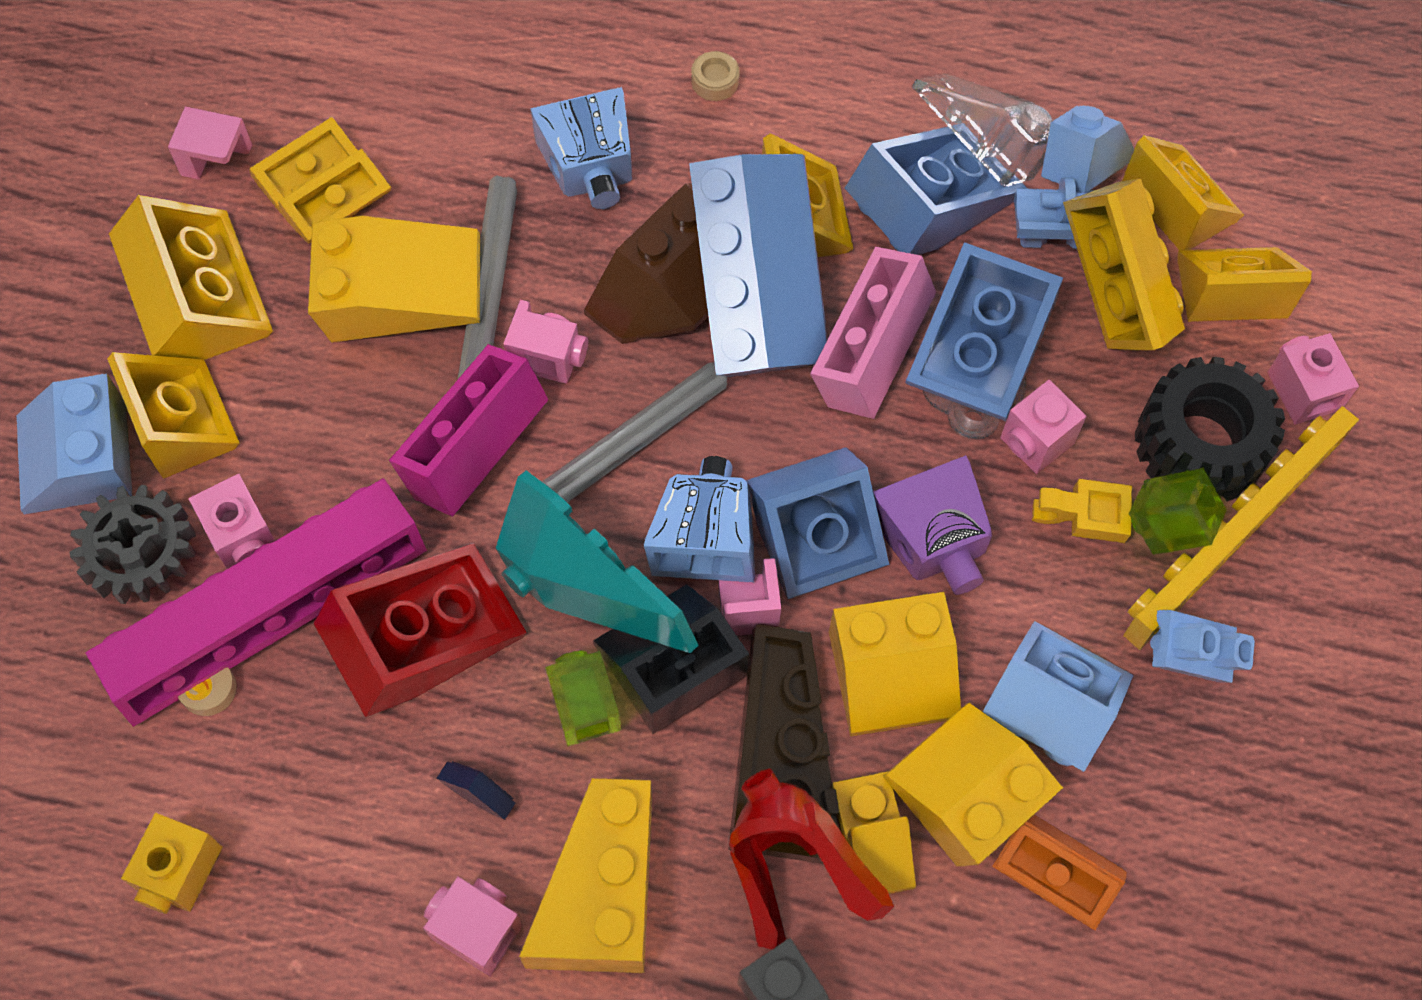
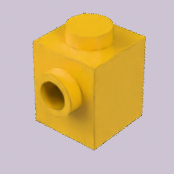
[121,812,222,914]

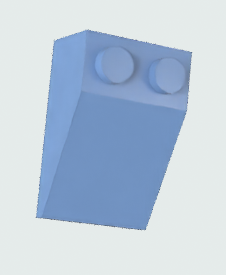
[845,123,1028,255]
[906,242,1063,421]

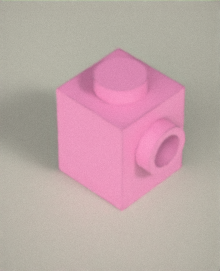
[1267,333,1359,425]
[1000,379,1087,475]
[188,473,275,569]
[423,877,523,977]

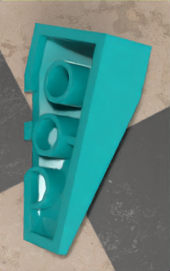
[496,470,699,653]

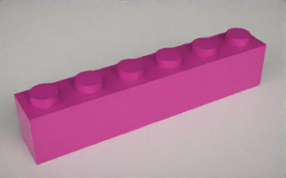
[85,478,427,727]

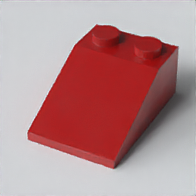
[313,543,527,718]

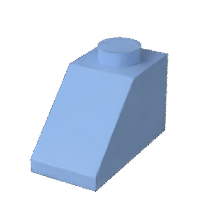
[1041,106,1134,193]

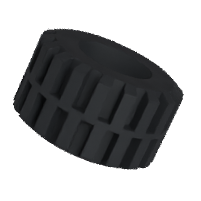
[1135,357,1285,504]

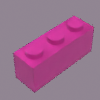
[389,344,548,517]

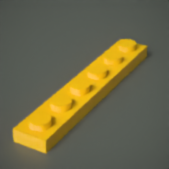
[1123,406,1359,650]

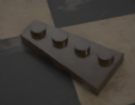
[728,624,839,864]

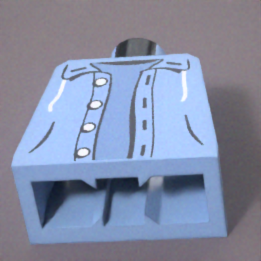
[530,87,632,209]
[644,456,755,583]

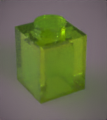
[1129,468,1227,555]
[545,650,621,746]

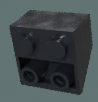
[593,584,749,734]

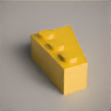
[519,778,652,973]

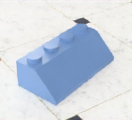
[689,154,828,377]

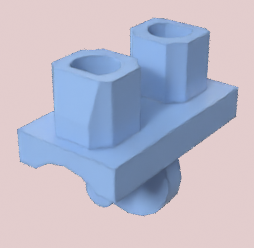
[1014,177,1095,249]
[1150,610,1255,683]

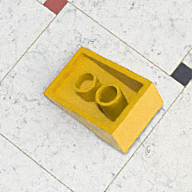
[308,216,480,343]

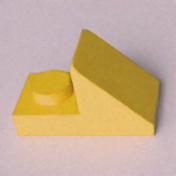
[832,771,916,894]

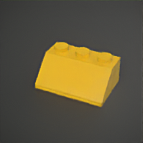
[1063,178,1185,350]
[109,195,273,360]

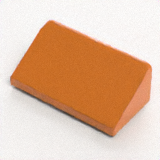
[992,814,1127,931]

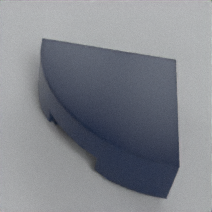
[436,761,516,820]

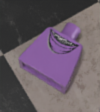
[873,455,992,595]

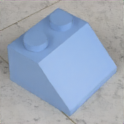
[16,373,132,515]
[983,621,1134,772]

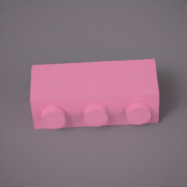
[810,246,936,419]

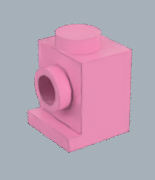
[504,300,588,384]

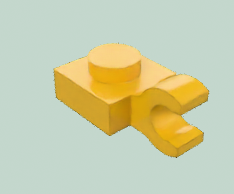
[1032,479,1132,543]

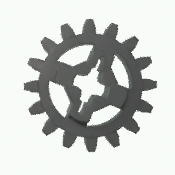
[69,485,196,604]

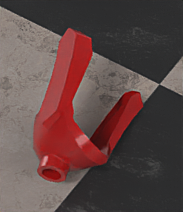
[729,769,895,950]

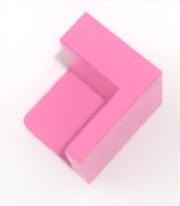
[168,107,252,179]
[718,558,781,636]

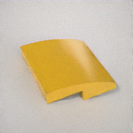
[249,117,391,244]

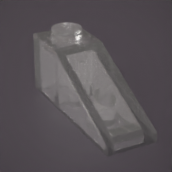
[912,74,1052,187]

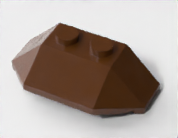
[584,183,708,344]

